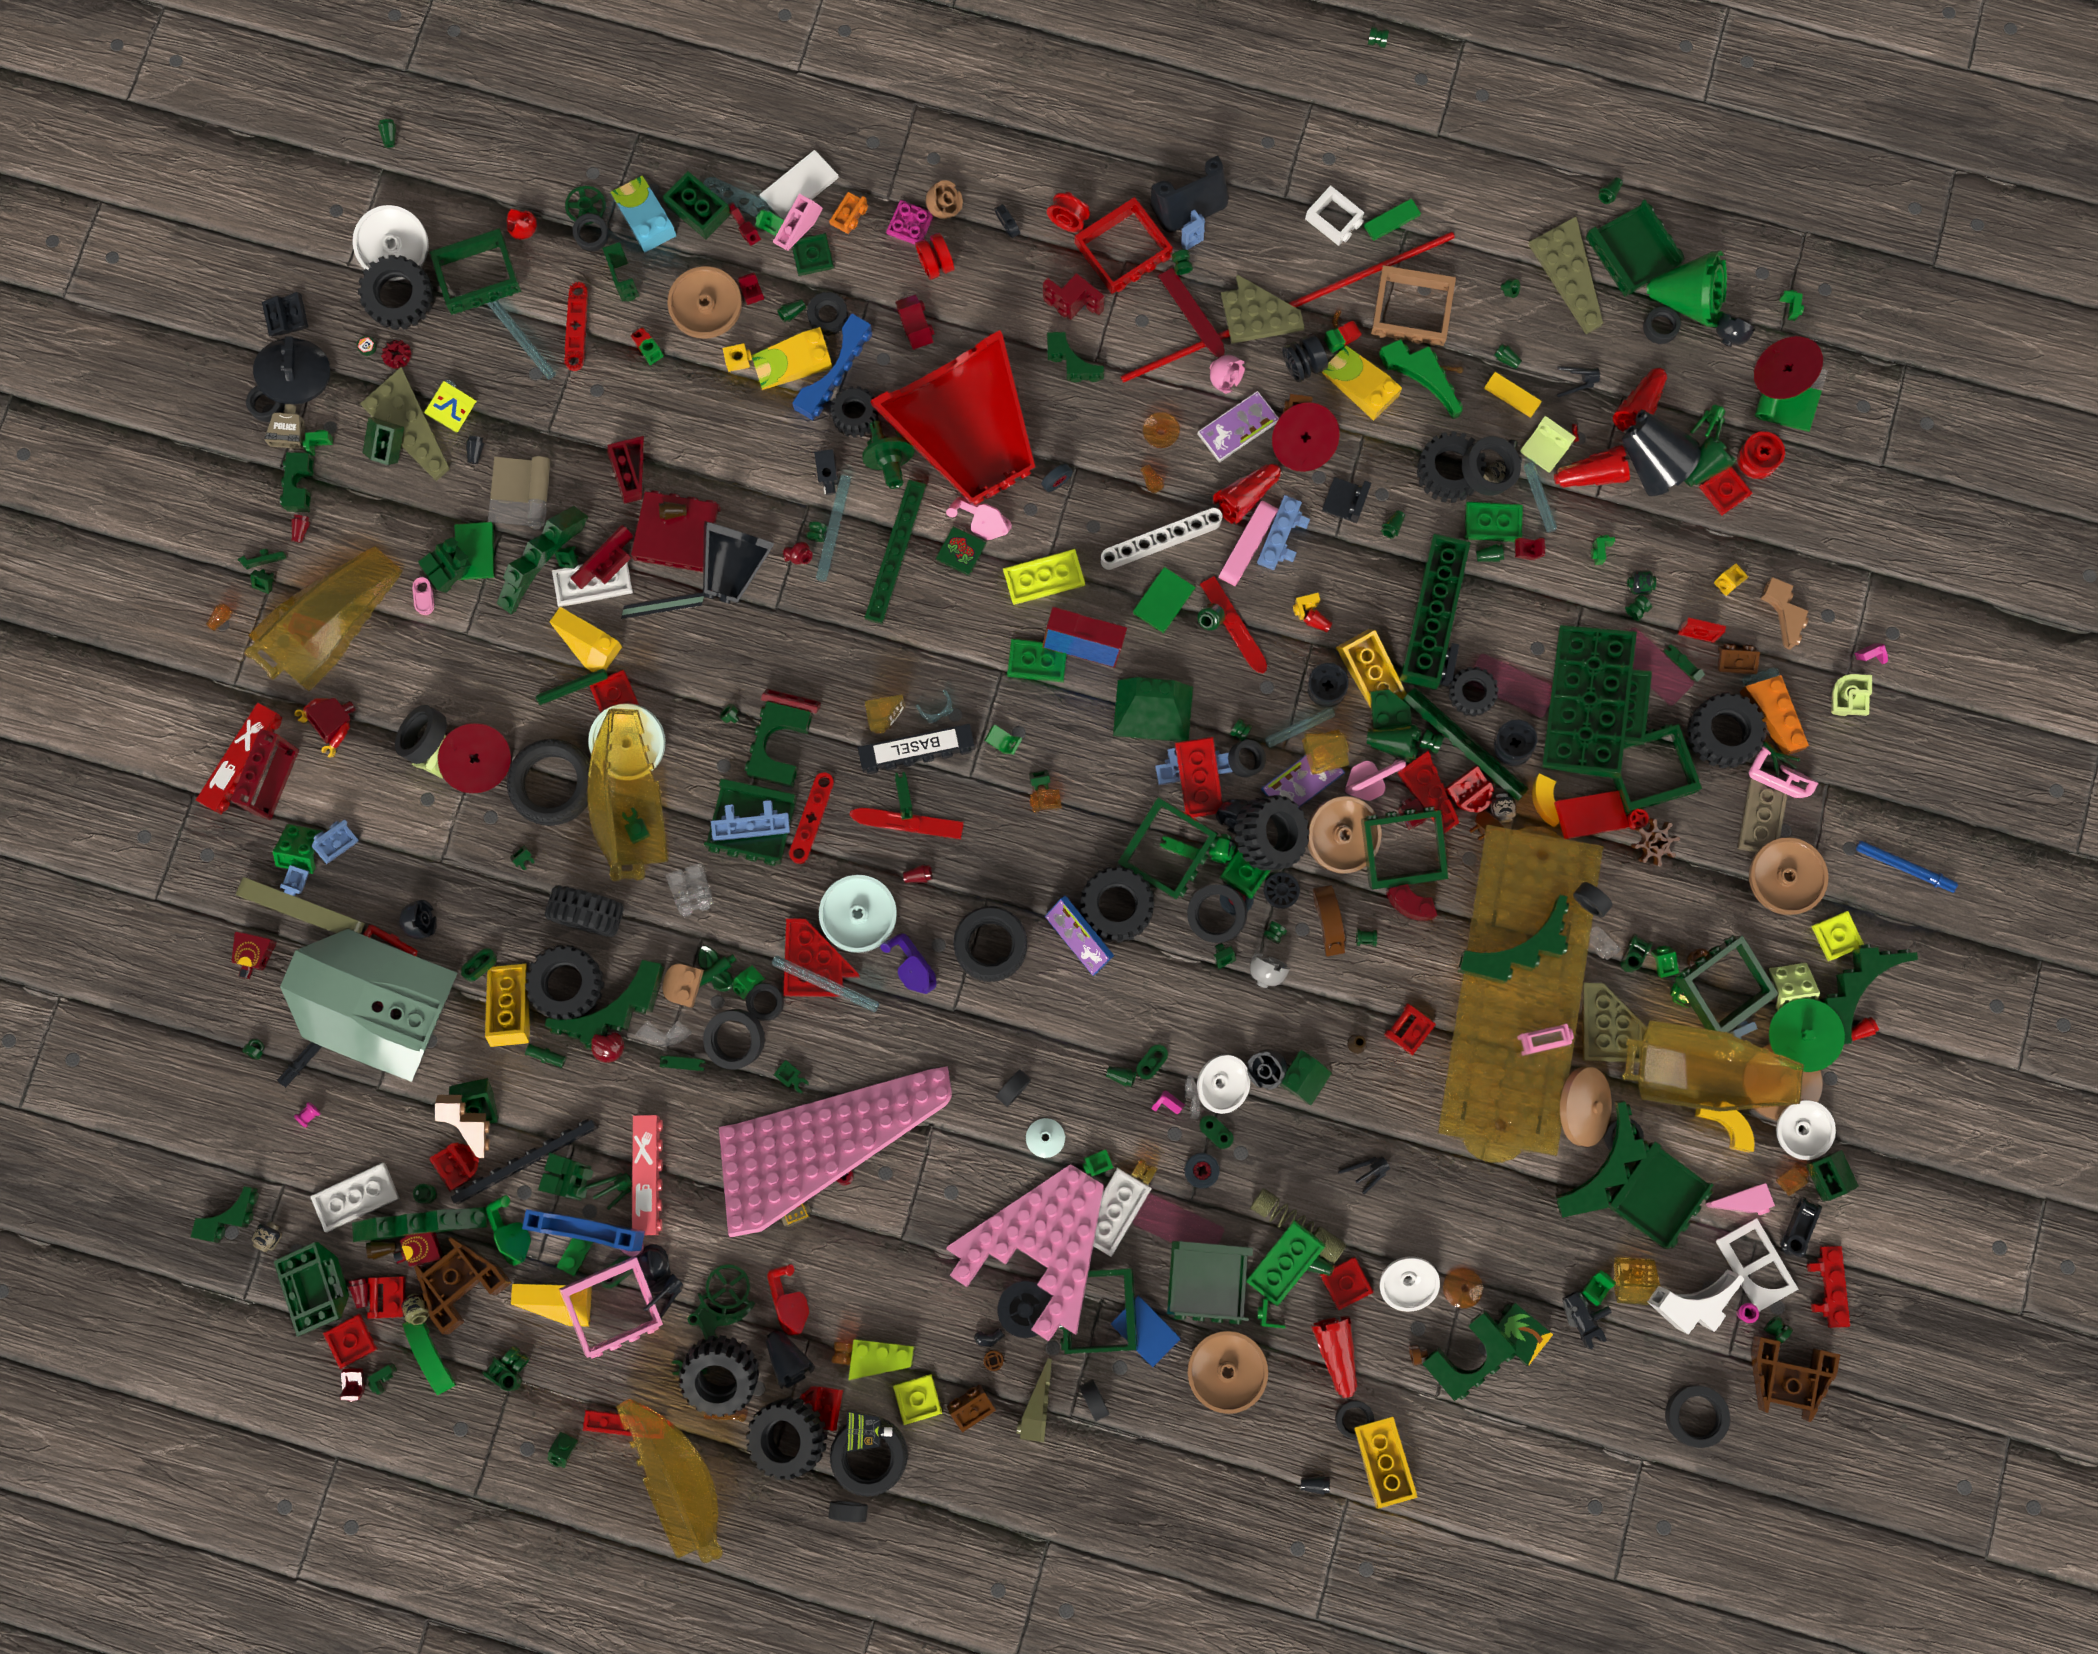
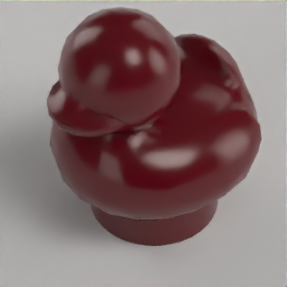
[783,542,813,565]

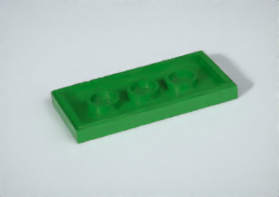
[1246,1220,1326,1306]

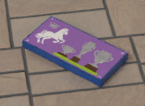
[1261,743,1345,809]
[1045,896,1114,976]

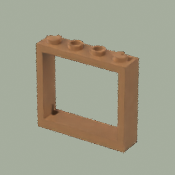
[1371,265,1456,347]

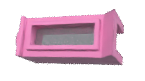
[1517,1024,1574,1056]

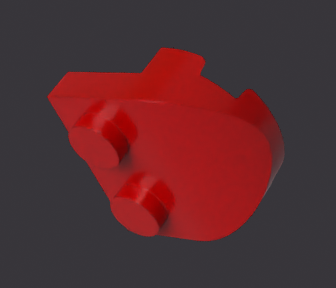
[1445,766,1494,812]
[429,1142,479,1192]
[799,1386,843,1431]

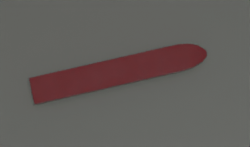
[1158,268,1225,358]

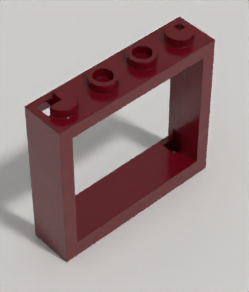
[231,729,299,820]

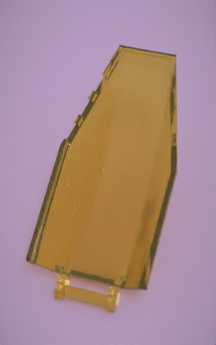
[587,708,668,881]
[1622,1021,1804,1112]
[616,1399,723,1563]

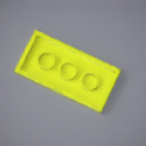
[1003,549,1085,605]

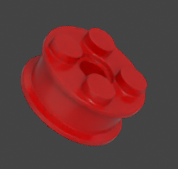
[1047,192,1090,232]

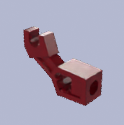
[728,202,761,246]

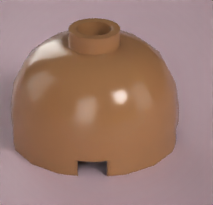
[925,180,963,219]

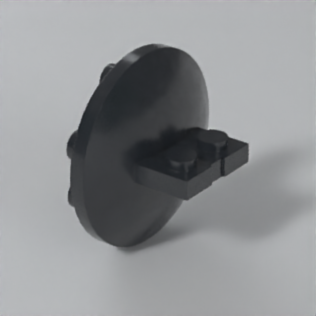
[253,336,331,404]

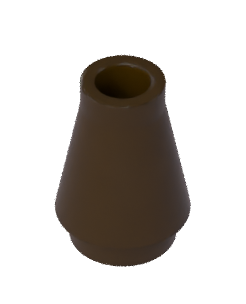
[659,501,686,520]
[1347,1034,1367,1054]
[366,1240,396,1260]

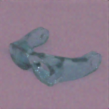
[916,689,954,724]

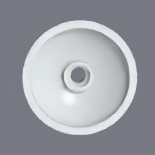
[1197,1055,1250,1114]
[1776,1100,1836,1160]
[1379,1257,1440,1312]

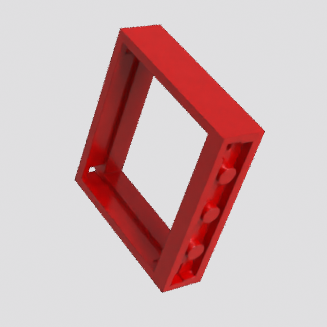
[1074,197,1173,294]

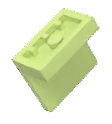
[1520,416,1576,473]
[1769,963,1820,1011]

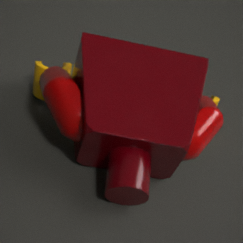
[294,698,355,758]

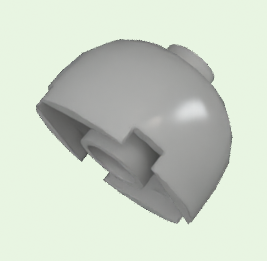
[1250,953,1290,988]

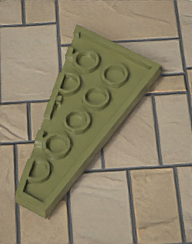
[1528,217,1603,334]
[360,367,450,481]

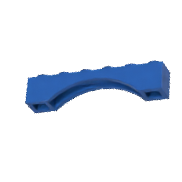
[792,314,872,420]
[522,1209,645,1252]

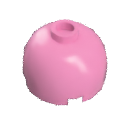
[1210,355,1245,394]

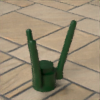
[585,1172,632,1210]

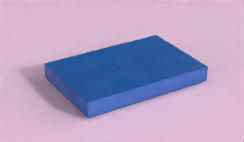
[1111,1295,1180,1367]

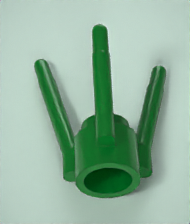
[1690,405,1725,442]

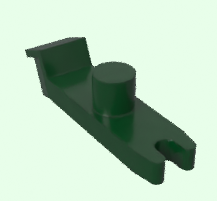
[237,549,287,570]
[1663,644,1705,682]
[895,772,913,820]
[659,1056,706,1071]

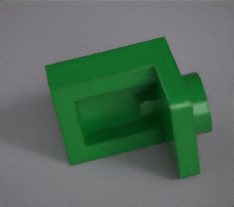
[755,210,785,236]
[1779,290,1804,321]
[303,430,333,456]
[1591,535,1615,565]
[732,965,765,999]
[1082,1150,1114,1177]
[1581,1270,1616,1306]

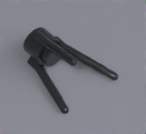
[1557,366,1600,397]
[1338,1156,1390,1194]
[643,1274,683,1318]

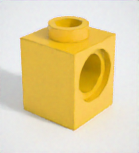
[723,343,752,372]

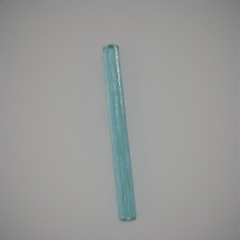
[487,300,556,380]
[816,475,851,582]
[772,956,879,1012]

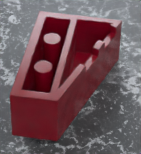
[607,436,644,504]

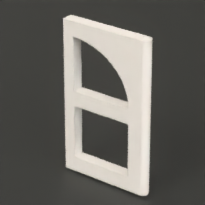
[1716,1218,1798,1312]

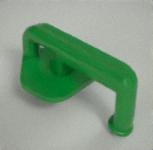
[486,1195,531,1266]

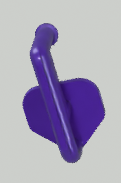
[880,933,937,994]

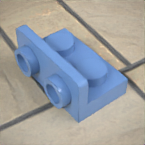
[1181,210,1205,250]

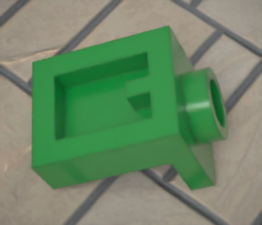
[1651,945,1679,978]

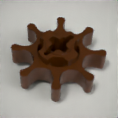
[1631,818,1680,866]

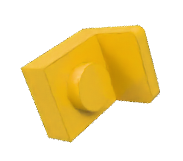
[1714,564,1748,596]
[1293,593,1320,620]

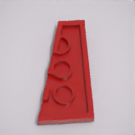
[1397,751,1460,834]

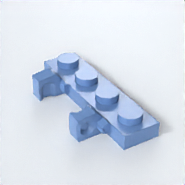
[1257,495,1310,570]
[1155,748,1233,785]
[711,800,790,841]

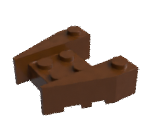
[414,1238,512,1335]
[1751,1335,1841,1422]

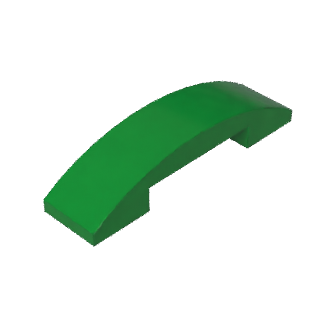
[402,1322,456,1396]

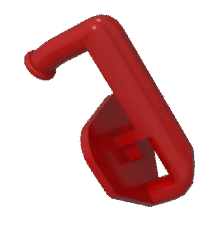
[767,1264,809,1335]

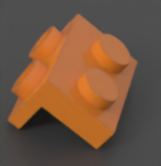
[829,192,868,234]

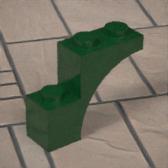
[1047,332,1104,383]
[190,1186,259,1243]

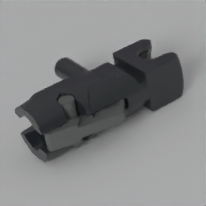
[1562,1291,1612,1349]

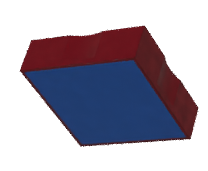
[1042,607,1127,668]

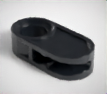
[994,204,1020,238]

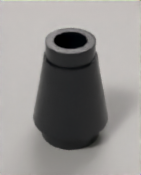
[466,436,485,464]
[1301,1475,1330,1495]

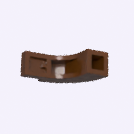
[1313,885,1345,957]

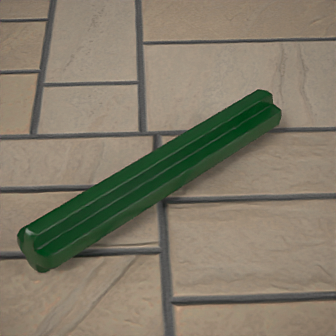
[536,669,608,705]

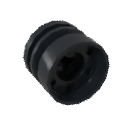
[1282,333,1328,382]
[1307,663,1349,708]
[1494,719,1538,766]

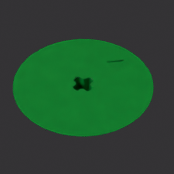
[1769,999,1845,1072]

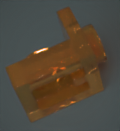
[1030,789,1062,813]
[1776,1163,1809,1196]

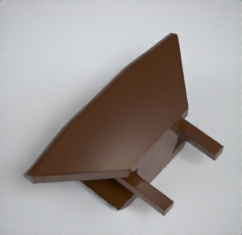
[1469,810,1506,841]

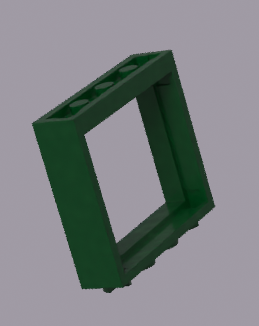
[430,228,522,315]
[1613,724,1702,814]
[1118,797,1219,900]
[1361,806,1449,890]
[1675,935,1779,1038]
[1059,1269,1138,1354]

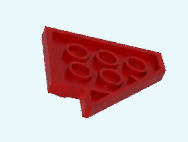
[784,919,860,997]

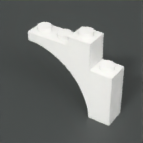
[1647,1269,1744,1335]

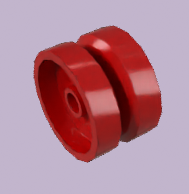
[915,232,955,280]
[1737,432,1785,479]

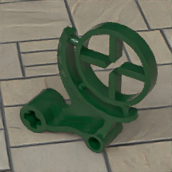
[687,1265,756,1340]

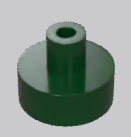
[1501,278,1520,298]
[719,704,739,723]

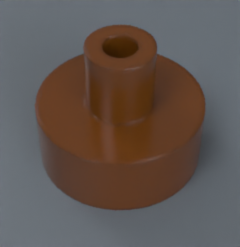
[1409,1344,1428,1366]

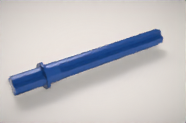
[1856,841,1958,893]

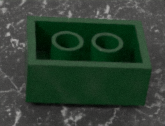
[663,171,731,240]

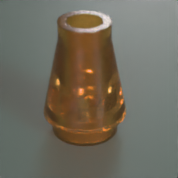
[1141,465,1164,493]
[206,603,233,631]

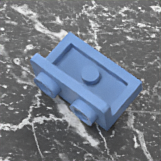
[312,820,359,864]

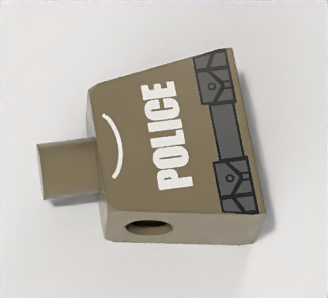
[264,404,305,449]

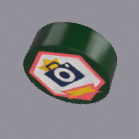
[357,336,377,356]

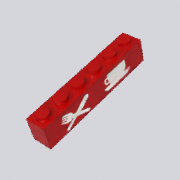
[196,702,283,814]

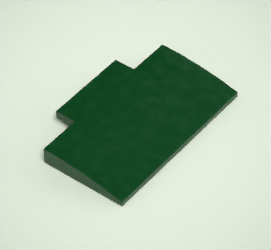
[1542,625,1652,779]

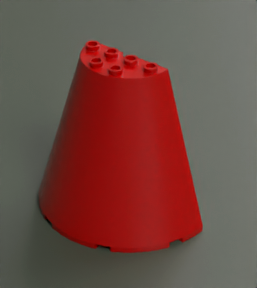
[870,330,1035,505]

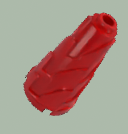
[1613,368,1667,432]
[1553,445,1630,488]
[1213,464,1281,524]
[1311,1316,1357,1398]

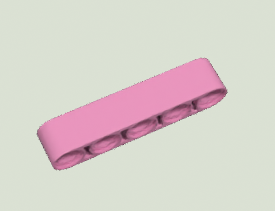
[1219,500,1279,586]

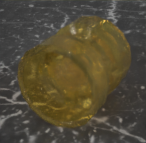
[1131,1159,1158,1185]

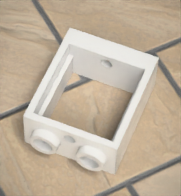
[1305,185,1364,246]

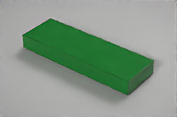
[1364,198,1421,241]

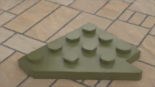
[1221,275,1304,344]
[1582,983,1660,1063]

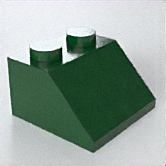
[1280,1050,1332,1106]
[449,1078,498,1124]

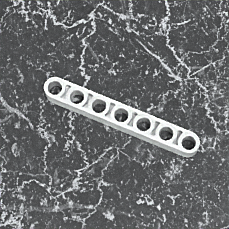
[1101,508,1222,570]

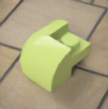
[1831,674,1872,716]

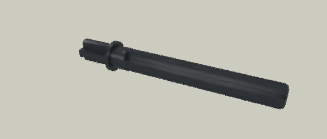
[277,1042,322,1088]

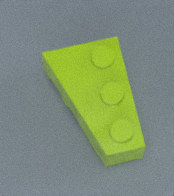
[849,1339,915,1380]

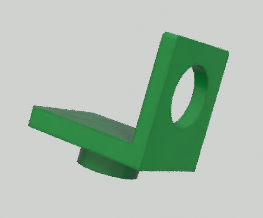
[984,725,1022,755]
[1257,1299,1286,1329]

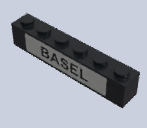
[857,724,975,774]

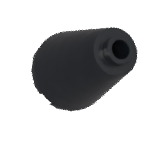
[765,1330,815,1389]

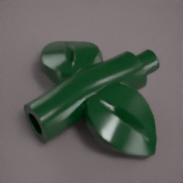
[698,944,737,992]

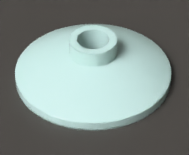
[1026,1118,1065,1158]

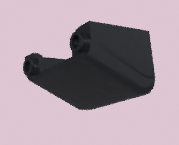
[1150,155,1229,233]

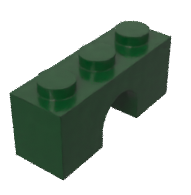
[280,452,314,512]

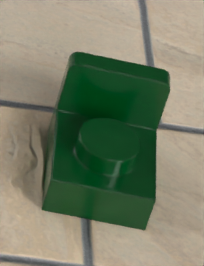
[367,1364,397,1395]

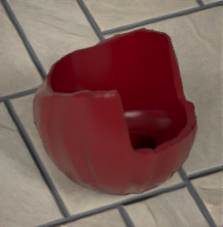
[591,1032,624,1063]

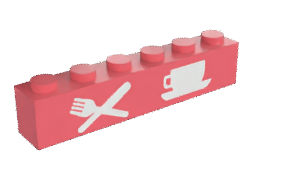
[632,1115,663,1236]

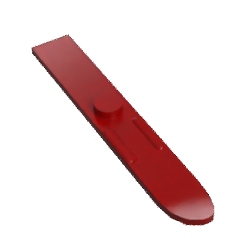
[1200,576,1267,674]
[850,808,964,839]

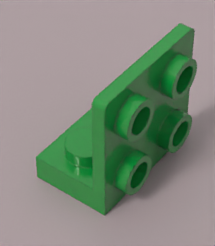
[273,824,324,874]

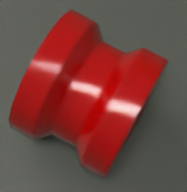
[1627,809,1649,830]

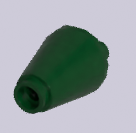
[1684,436,1736,487]
[1366,724,1421,762]

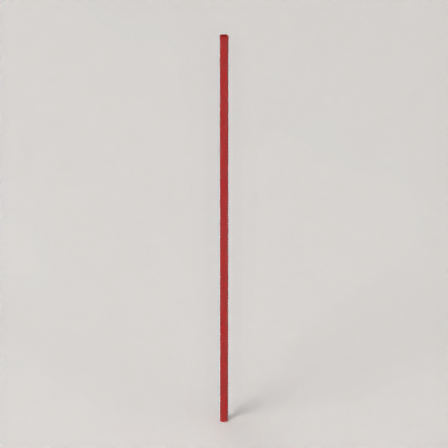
[1120,232,1455,383]

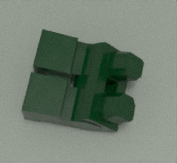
[418,537,471,593]
[538,1153,593,1201]

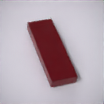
[761,689,821,713]

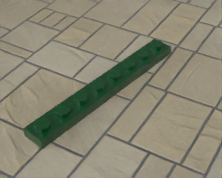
[864,479,927,625]
[1404,688,1529,801]

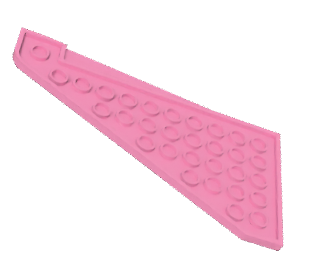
[719,1066,952,1237]

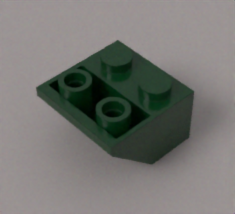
[362,417,404,465]
[1805,1150,1859,1202]

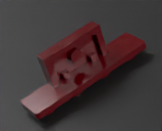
[571,525,633,589]

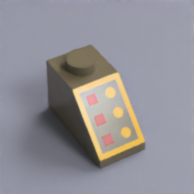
[781,1201,811,1227]

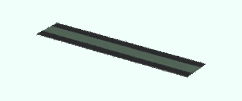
[621,593,704,619]

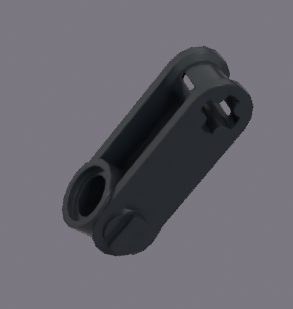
[1779,1197,1822,1258]

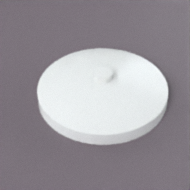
[353,205,429,281]

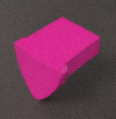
[1854,643,1888,665]
[1151,1090,1185,1115]

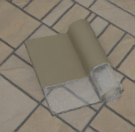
[488,456,551,529]

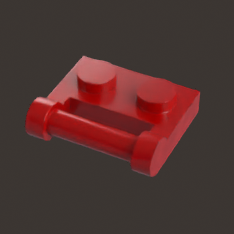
[1384,1003,1436,1055]
[367,1277,405,1319]

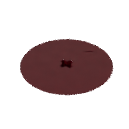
[1754,336,1823,399]
[1272,403,1340,472]
[438,723,511,793]

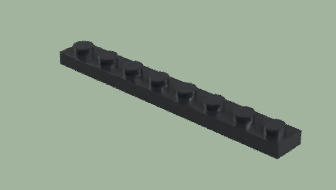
[451,1119,599,1205]

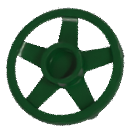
[565,186,606,224]

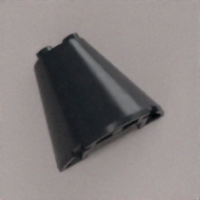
[1622,410,1701,496]
[703,521,774,604]

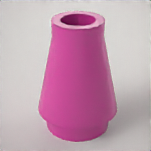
[1737,1303,1759,1323]

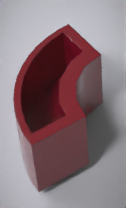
[895,294,934,350]
[1386,884,1437,921]

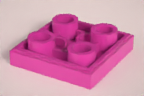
[886,200,934,245]

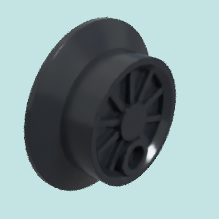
[997,1281,1051,1338]

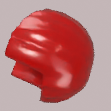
[507,209,537,239]

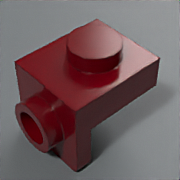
[738,272,764,305]
[1515,537,1546,561]
[340,1369,365,1402]

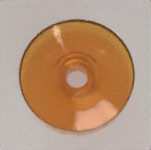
[1143,412,1180,448]
[1443,1268,1483,1309]

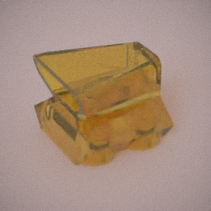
[1302,729,1349,775]

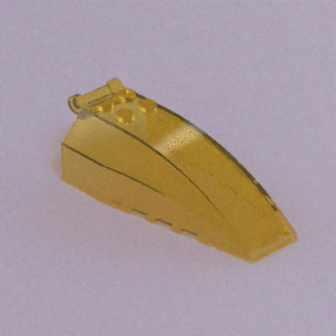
[244,546,403,691]

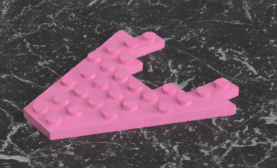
[946,1164,1104,1341]

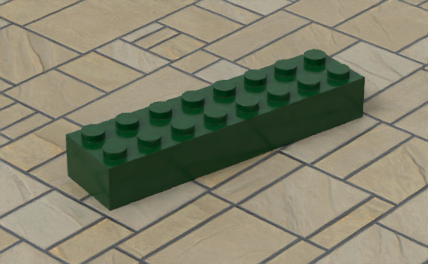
[1399,534,1471,689]

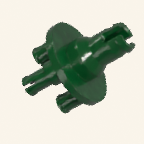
[862,421,914,489]

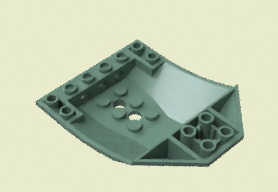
[280,929,458,1082]

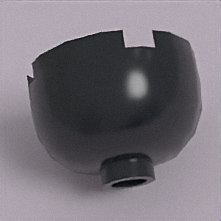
[1716,313,1755,347]
[1216,799,1248,835]
[399,900,437,939]
[1247,1049,1287,1090]

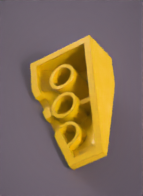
[549,607,622,672]
[511,1284,592,1326]

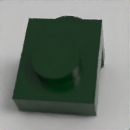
[547,1432,578,1468]

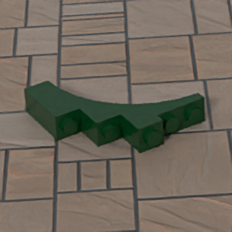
[497,506,588,614]
[1457,895,1569,984]
[1820,944,1918,1044]
[545,960,665,1050]
[1556,1100,1649,1218]
[352,1207,487,1242]

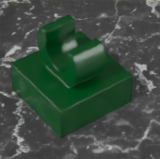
[555,546,579,569]
[251,569,274,594]
[1029,770,1050,793]
[510,845,535,870]
[1214,943,1236,969]

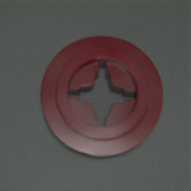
[381,339,412,369]

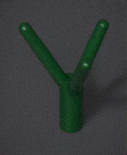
[1763,741,1800,777]

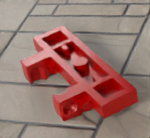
[1807,1246,1850,1328]

